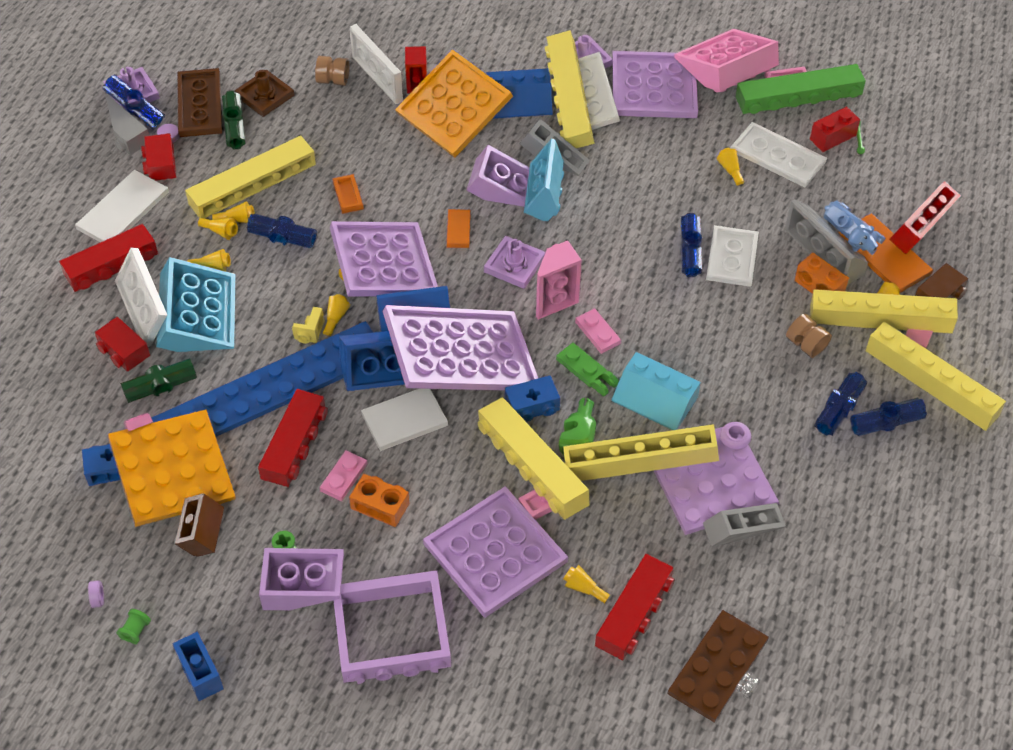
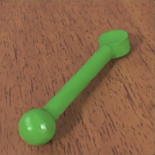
[857,121,865,154]

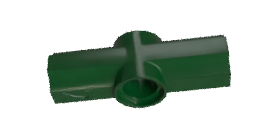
[222,91,246,150]
[120,358,197,403]

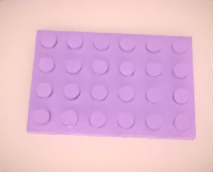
[383,305,538,390]

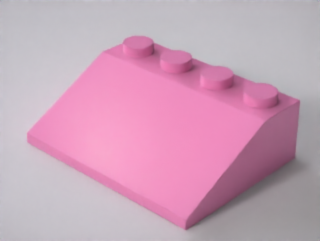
[674,29,779,92]

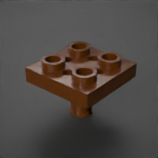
[234,69,295,117]

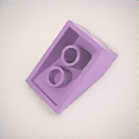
[467,145,530,207]
[259,548,344,610]

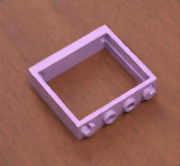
[334,570,451,684]

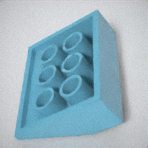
[156,257,235,352]

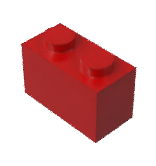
[405,46,427,94]
[810,106,860,152]
[141,133,176,181]
[95,316,150,372]

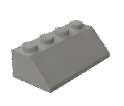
[785,199,868,285]

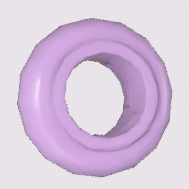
[720,422,751,450]

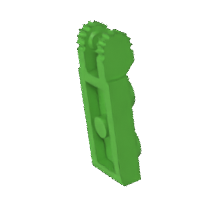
[556,343,619,397]

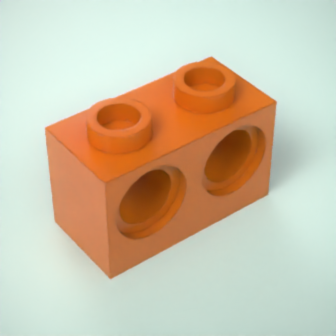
[794,253,849,294]
[349,473,410,527]

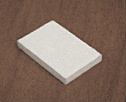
[706,225,759,287]
[361,388,448,451]

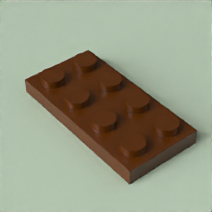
[177,68,223,137]
[667,610,769,723]

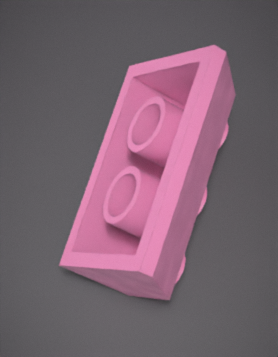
[536,241,582,320]

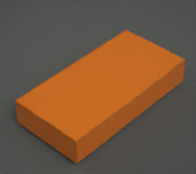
[332,174,364,214]
[447,209,471,248]

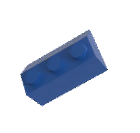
[486,68,553,119]
[376,286,450,332]
[339,331,405,391]

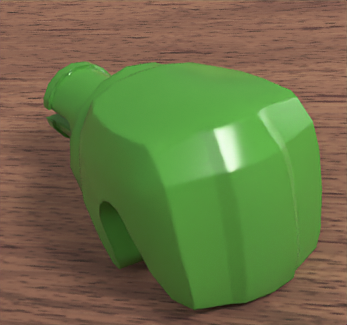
[559,398,596,454]

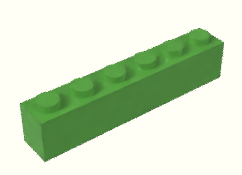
[735,64,866,114]

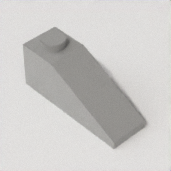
[106,96,149,155]
[519,119,590,176]
[703,503,786,547]

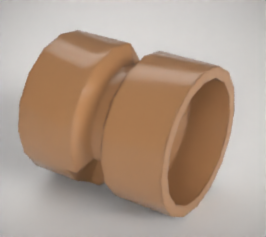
[315,56,350,86]
[786,314,832,358]

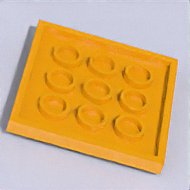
[395,49,513,158]
[108,410,236,527]

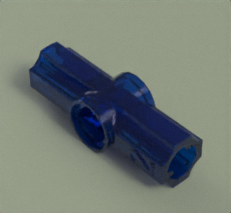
[102,74,165,130]
[680,213,702,277]
[247,214,317,248]
[814,372,867,436]
[850,397,927,437]

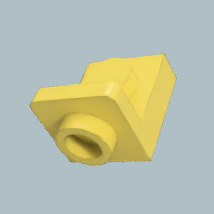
[292,307,325,344]

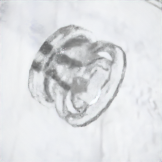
[735,671,760,700]

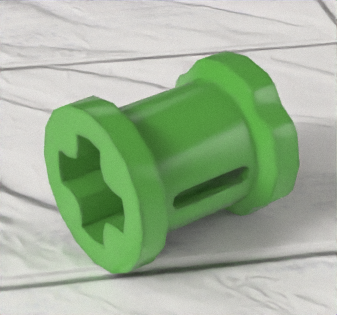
[272,531,297,549]
[116,609,151,645]

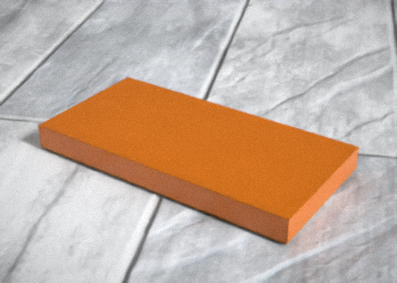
[838,213,933,293]

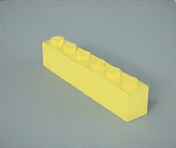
[545,30,595,148]
[185,136,316,218]
[810,289,958,333]
[866,322,1006,431]
[478,397,589,520]
[563,424,719,481]

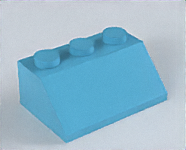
[524,138,564,221]
[612,352,701,430]

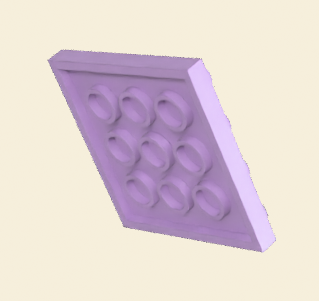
[612,51,698,118]
[330,221,438,297]
[654,427,779,535]
[423,486,568,618]

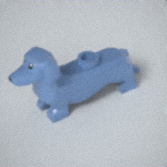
[824,200,886,255]

